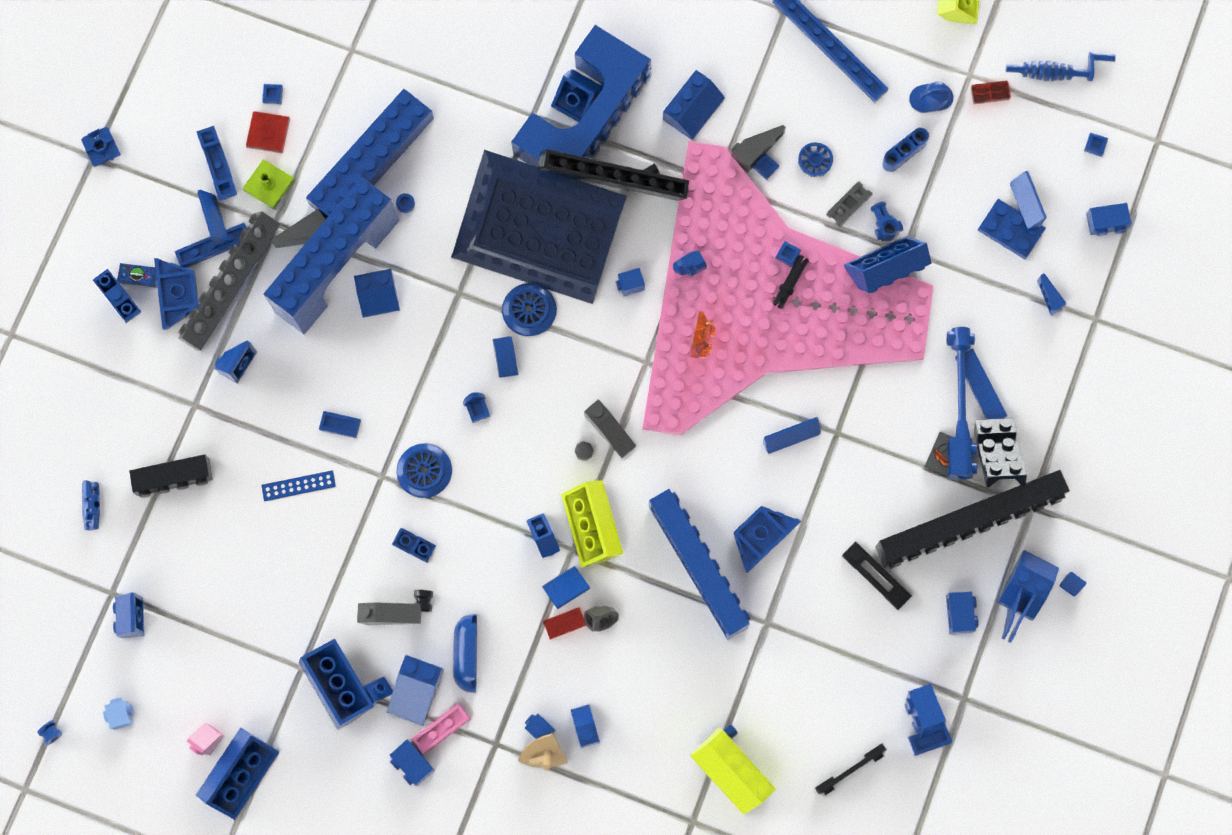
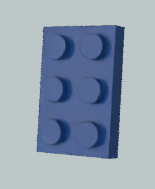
[977,199,1046,260]

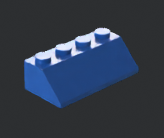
[844,236,932,293]
[299,639,374,730]
[196,727,279,820]

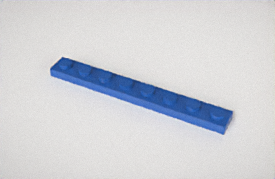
[772,0,889,103]

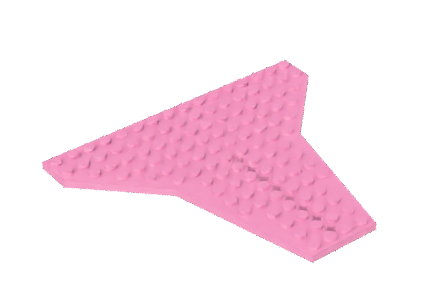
[643,141,933,435]

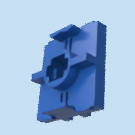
[81,127,121,167]

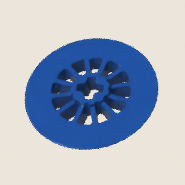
[502,283,557,336]
[396,443,452,498]

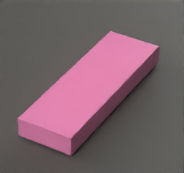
[411,703,471,755]

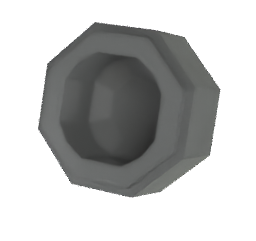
[574,441,594,461]

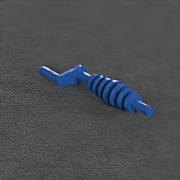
[1005,52,1116,81]

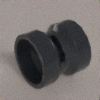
[414,590,433,612]

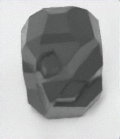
[584,606,619,632]

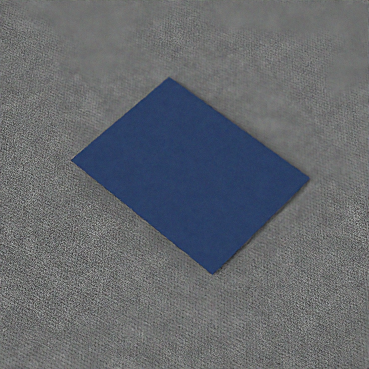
[451,149,627,304]

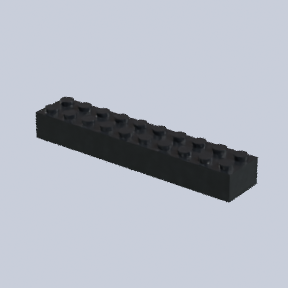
[875,470,1070,569]

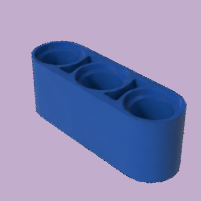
[882,127,929,172]

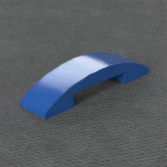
[196,126,237,201]

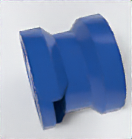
[37,720,63,745]

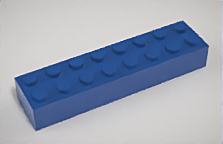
[305,89,434,218]
[649,489,751,640]

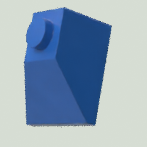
[214,341,257,384]

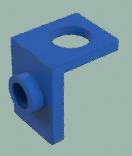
[364,676,393,704]

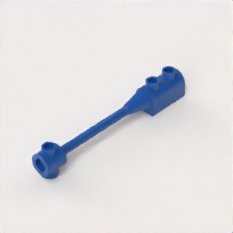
[946,327,977,480]

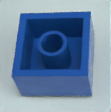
[904,684,946,738]

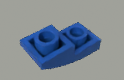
[492,336,518,378]
[391,527,436,563]

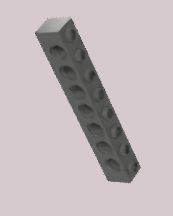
[178,211,280,351]

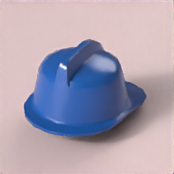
[909,81,953,113]

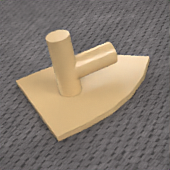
[518,733,568,770]

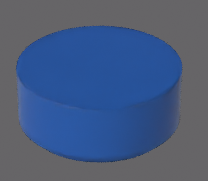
[396,193,415,213]

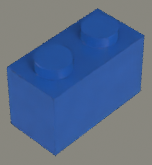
[1086,203,1132,236]
[946,591,979,634]
[389,739,435,786]

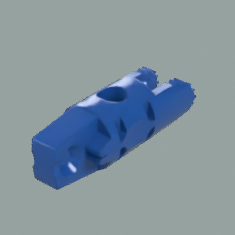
[82,480,100,531]

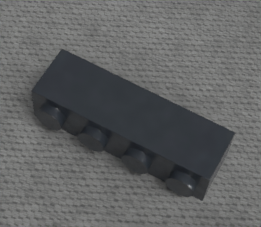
[129,454,213,498]

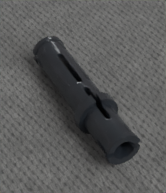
[772,255,809,309]

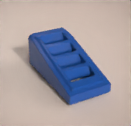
[1037,273,1066,316]

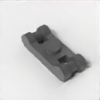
[826,181,873,227]

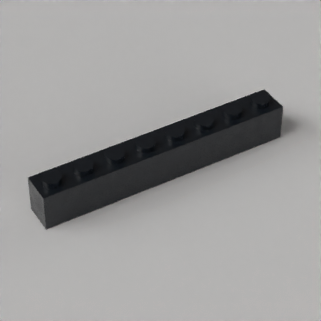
[537,149,690,201]

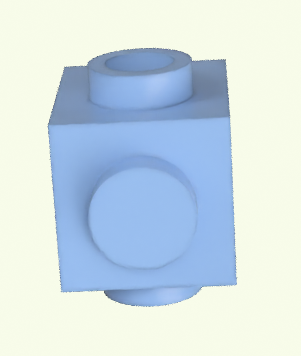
[103,698,134,730]

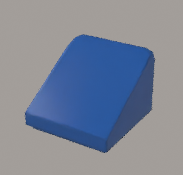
[1059,572,1087,597]

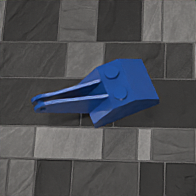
[997,550,1059,643]

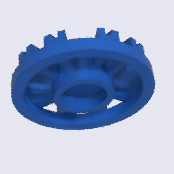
[798,142,833,177]

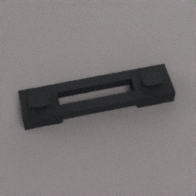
[842,541,912,610]
[815,743,887,795]

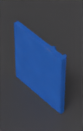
[542,566,591,610]

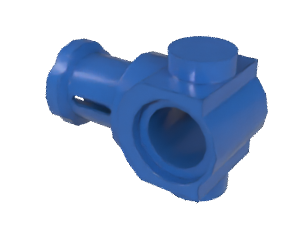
[870,202,903,241]

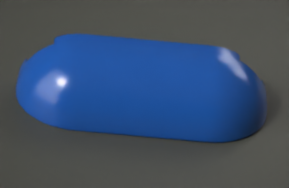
[453,614,477,693]

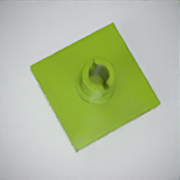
[242,159,295,210]

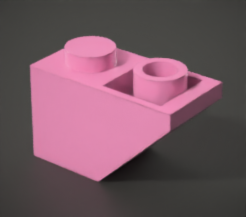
[186,723,224,756]

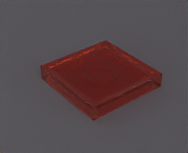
[246,111,290,153]

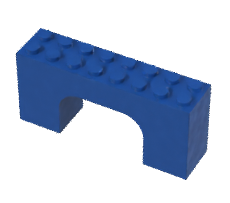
[511,25,652,180]
[263,177,399,335]

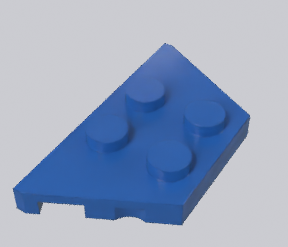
[154,258,199,330]
[733,506,801,573]

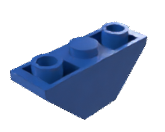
[93,268,141,323]

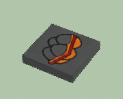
[924,431,961,482]

